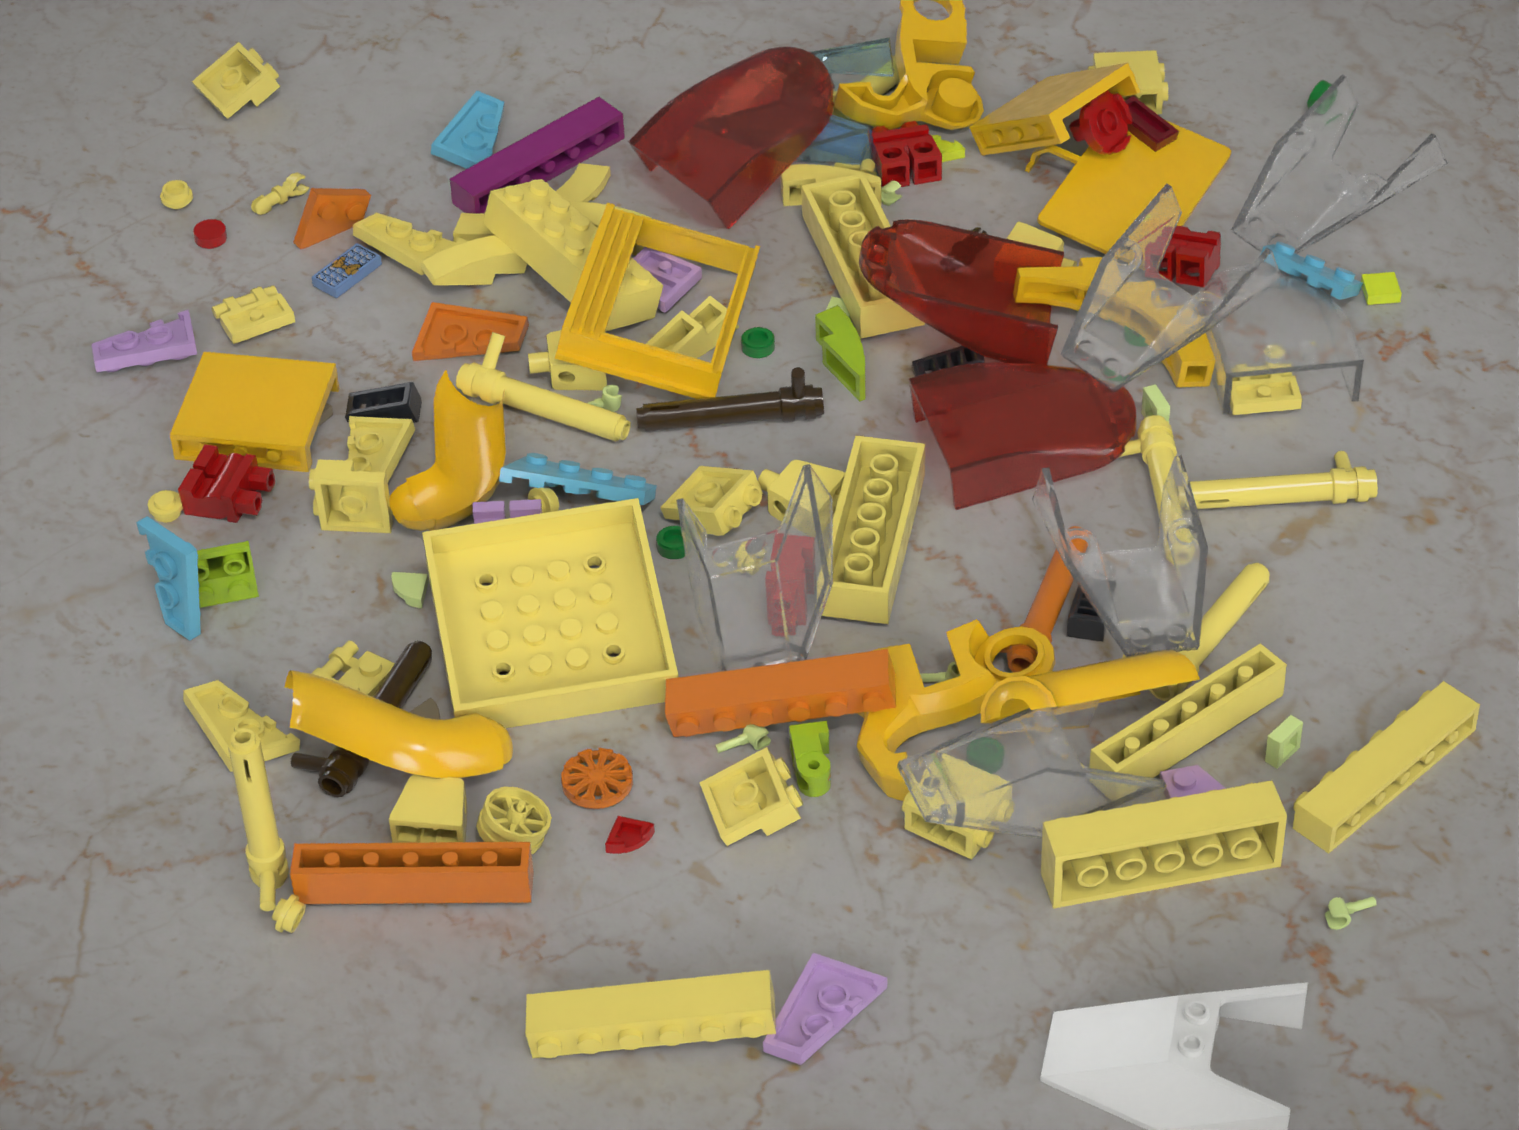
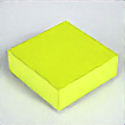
[1361,272,1402,305]

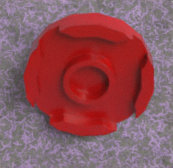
[1069,90,1132,155]

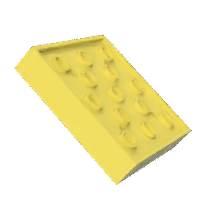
[422,498,678,728]

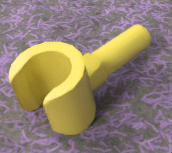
[834,159,877,176]

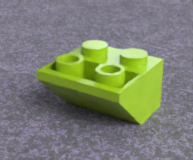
[197,541,259,608]

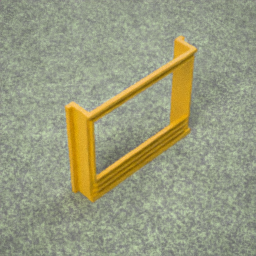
[555,202,760,399]

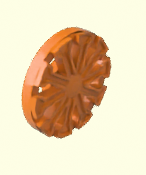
[561,748,633,809]

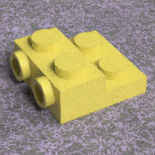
[192,42,280,119]
[309,459,393,533]
[660,466,763,536]
[699,747,803,846]

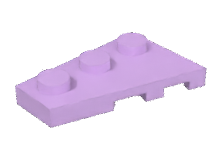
[91,309,197,372]

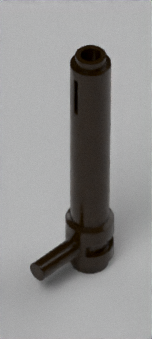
[636,367,824,431]
[291,640,432,798]

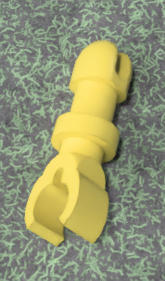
[251,172,309,215]

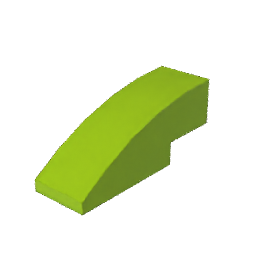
[815,305,866,402]

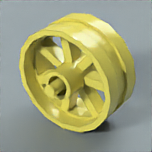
[476,787,552,854]

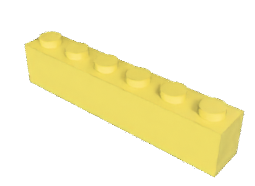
[1089,643,1287,803]
[1293,681,1480,853]
[525,970,776,1058]

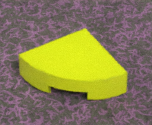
[932,135,965,162]

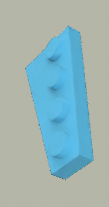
[499,453,657,505]

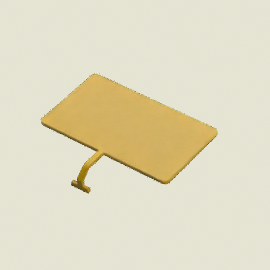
[1025,119,1231,271]

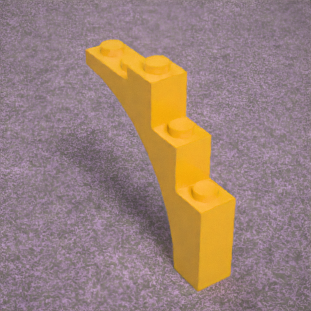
[1013,257,1216,387]

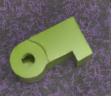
[789,721,831,797]

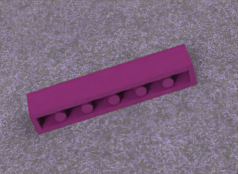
[450,97,625,214]

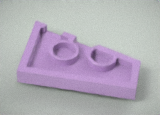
[763,953,887,1065]

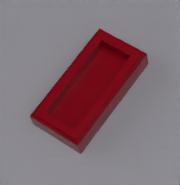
[1125,96,1179,152]

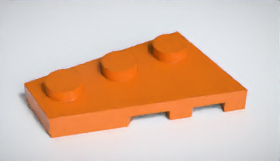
[412,302,529,361]

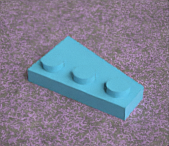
[431,91,504,169]
[1259,242,1363,300]
[136,516,201,641]

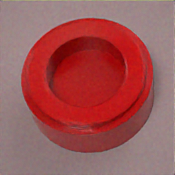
[193,219,227,249]

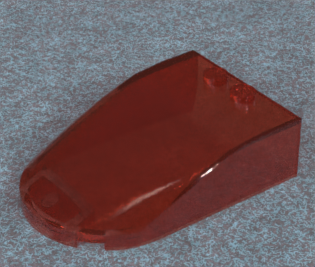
[628,47,835,230]
[859,219,1064,372]
[909,362,1137,510]

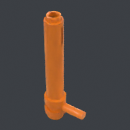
[999,526,1089,672]

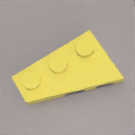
[353,213,469,275]
[346,416,416,483]
[183,680,300,772]

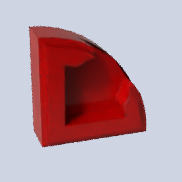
[605,815,655,854]

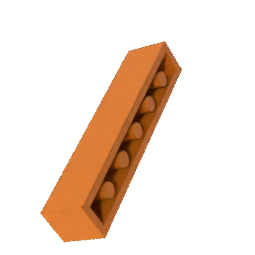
[665,649,896,737]
[290,842,534,904]

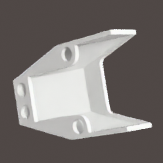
[1040,982,1308,1130]

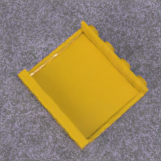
[969,63,1140,156]
[170,352,340,472]

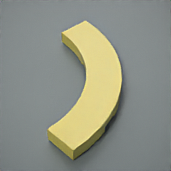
[453,163,611,242]

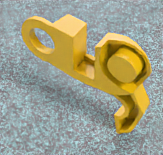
[833,0,984,130]
[856,619,1055,801]

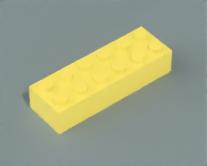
[801,173,925,339]
[483,179,664,332]
[815,435,925,624]
[1041,780,1287,909]

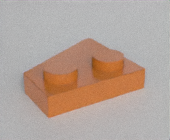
[293,188,371,249]

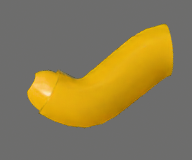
[389,370,506,531]
[981,650,1200,724]
[284,670,513,778]

